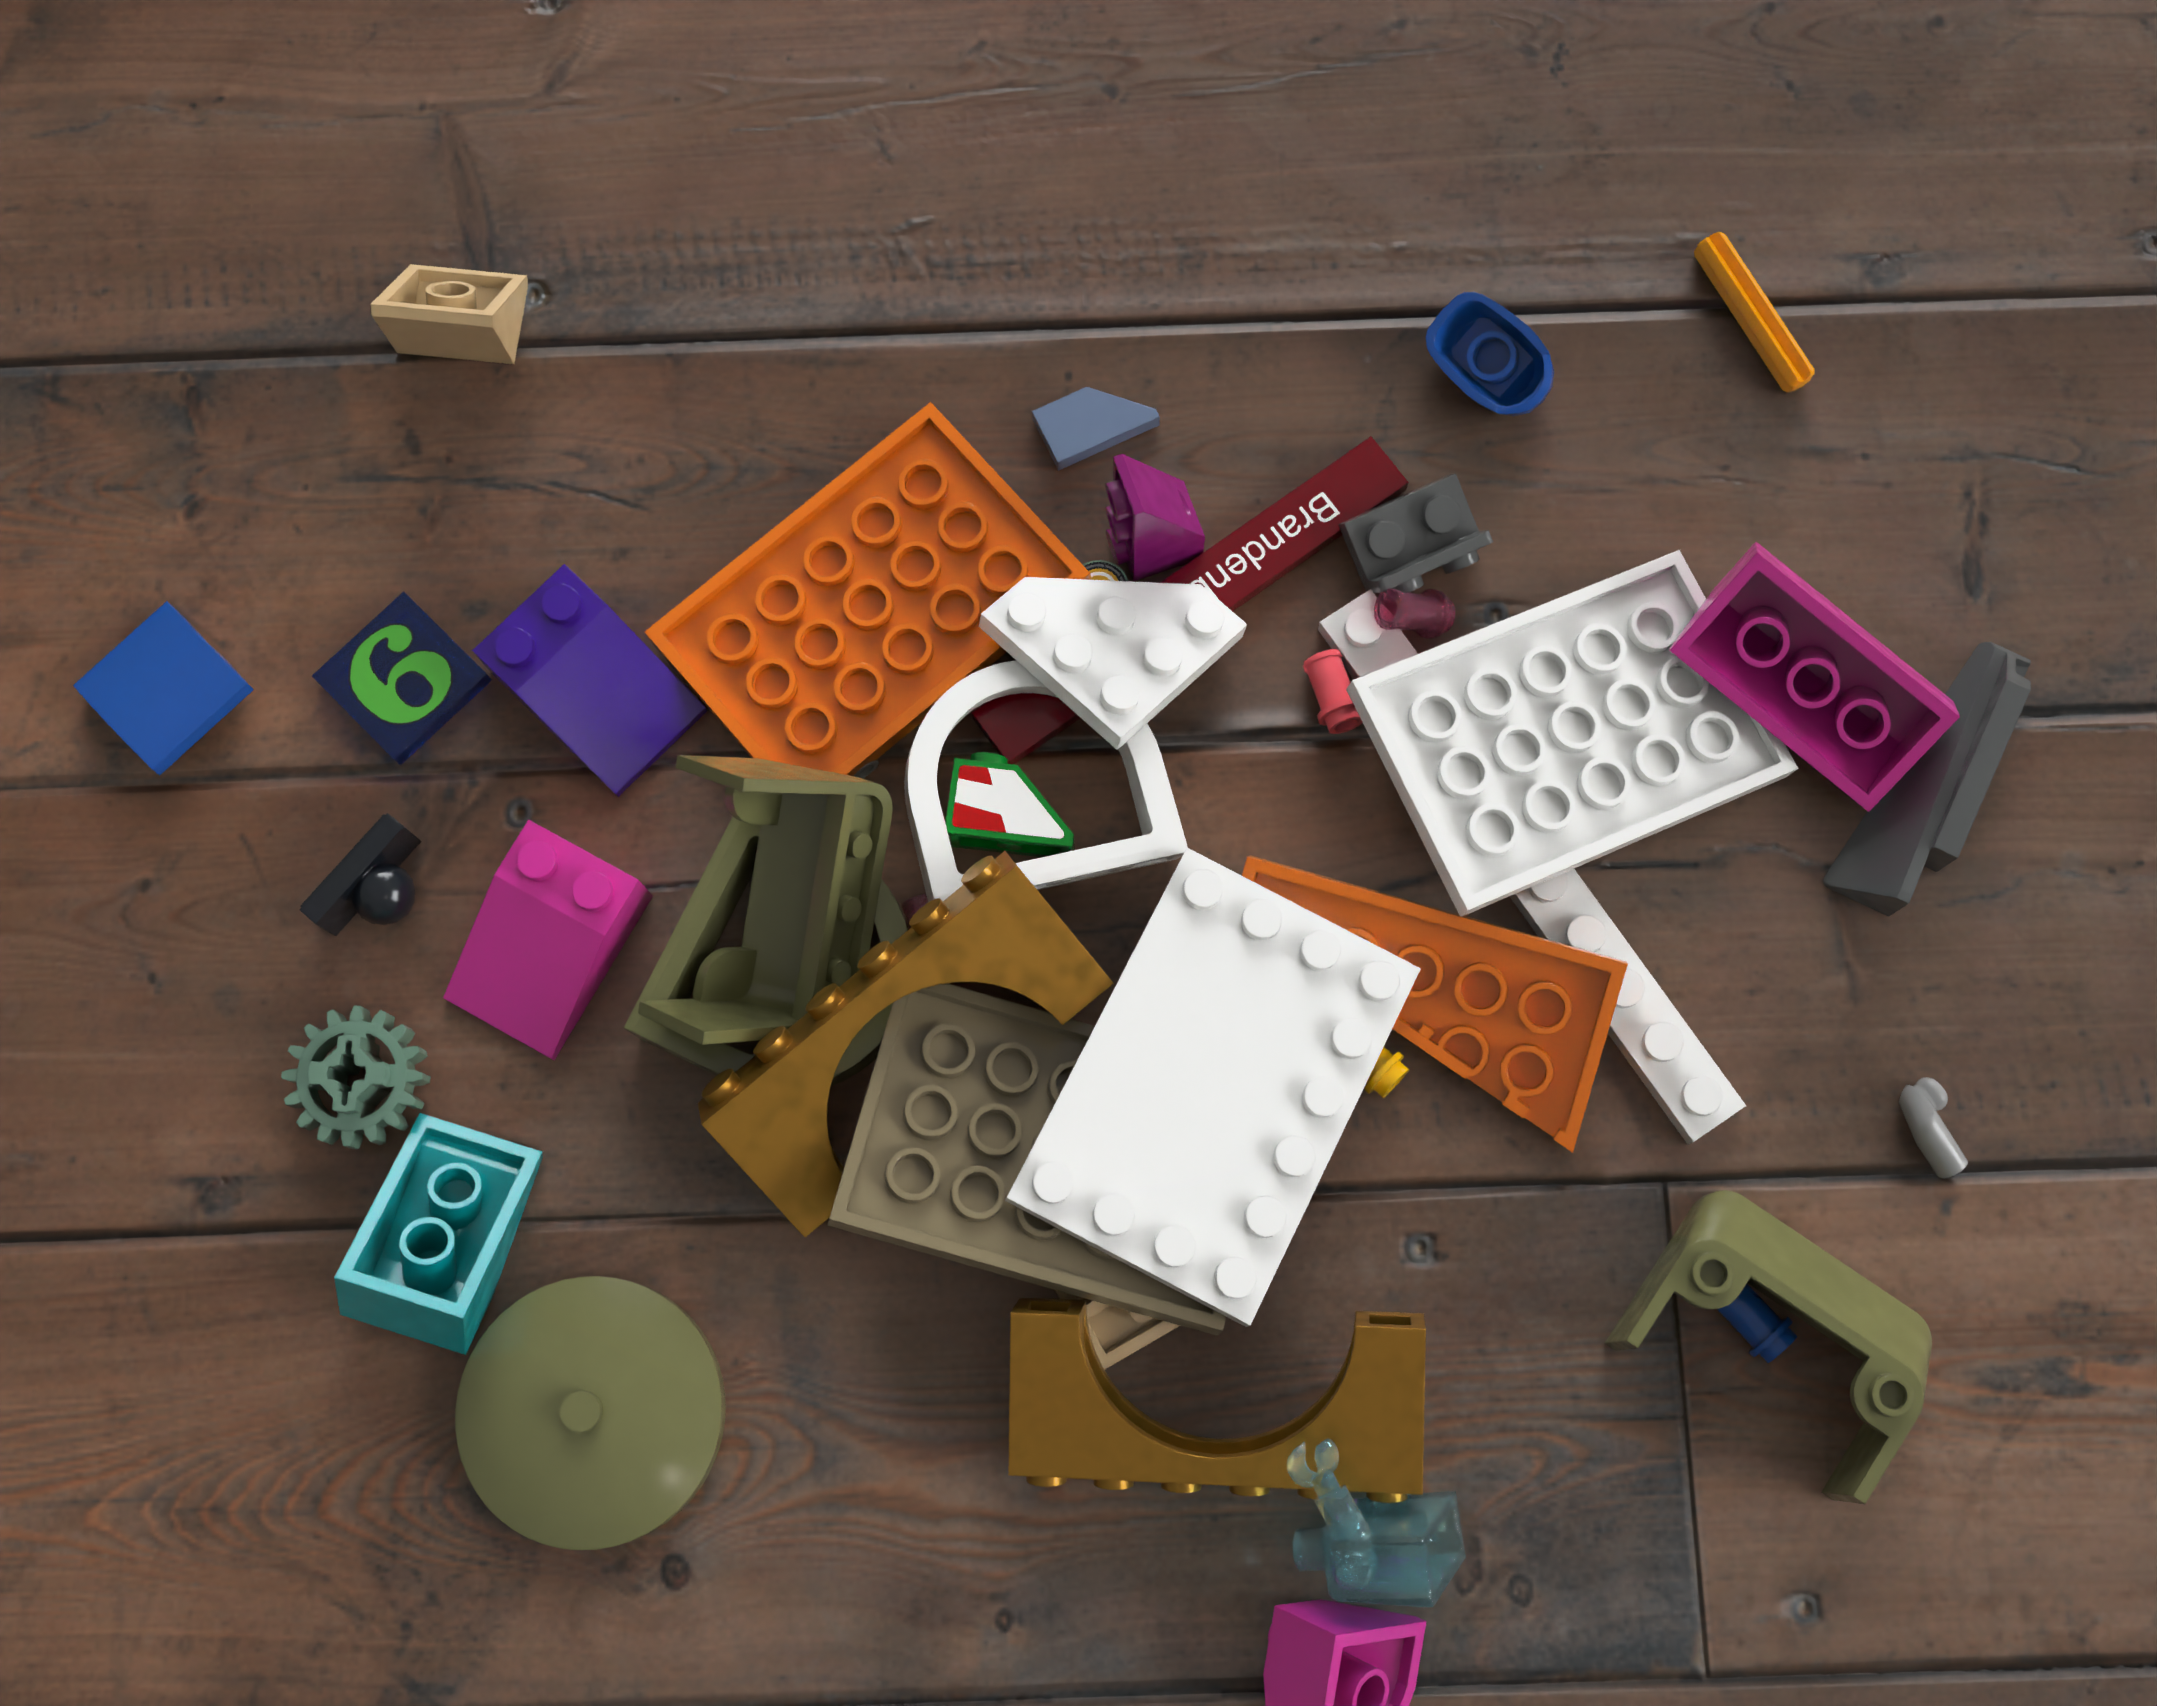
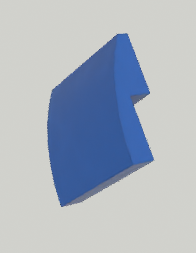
[73,601,254,776]

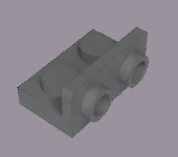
[1338,474,1493,599]

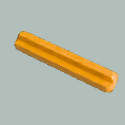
[1694,232,1815,393]

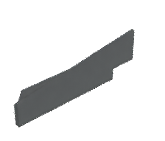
[1823,642,2031,917]

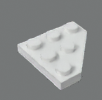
[979,577,1247,750]

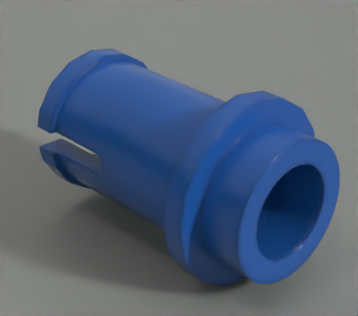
[1717,1284,1798,1363]

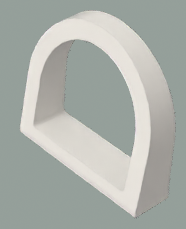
[904,660,1188,902]

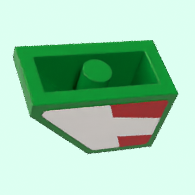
[945,752,1075,857]

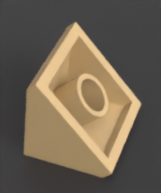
[371,264,528,364]

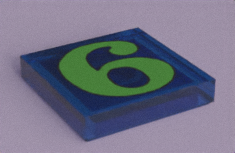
[312,592,492,766]

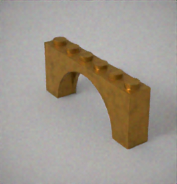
[698,851,1114,1237]
[1008,1298,1426,1503]

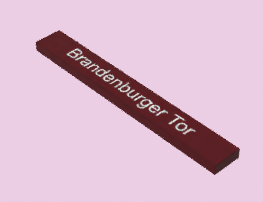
[972,436,1409,765]

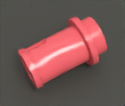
[1303,649,1363,734]

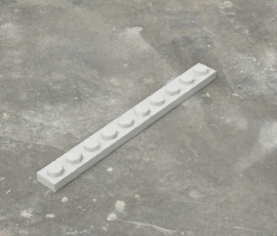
[1318,589,1746,1145]

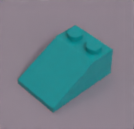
[334,1113,543,1355]

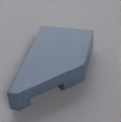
[1032,387,1160,471]

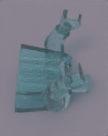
[1287,1438,1466,1607]

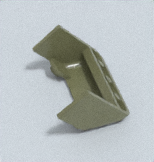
[638,755,893,1045]
[1605,1190,1932,1504]

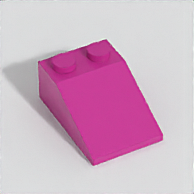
[443,819,653,1060]

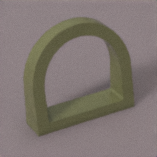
[624,817,910,1087]

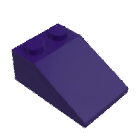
[472,564,708,797]

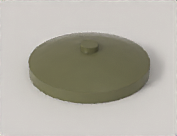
[455,1276,726,1550]

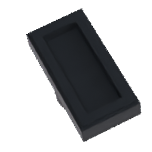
[300,813,422,936]

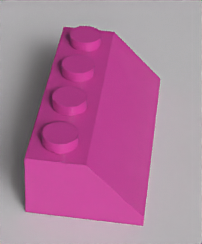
[1670,542,1960,812]

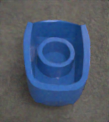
[1426,292,1554,417]

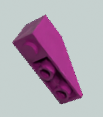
[1105,454,1205,581]

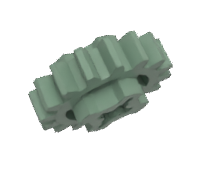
[281,1005,431,1149]

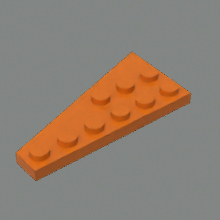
[1242,855,1628,1153]

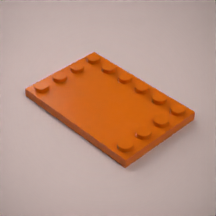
[645,402,1091,777]

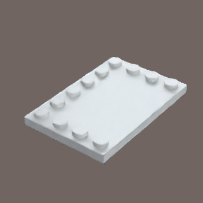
[1346,550,1798,917]
[1005,848,1421,1327]

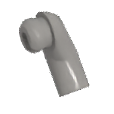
[1899,1077,1968,1178]

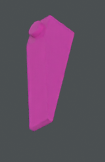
[1263,1599,1427,1706]

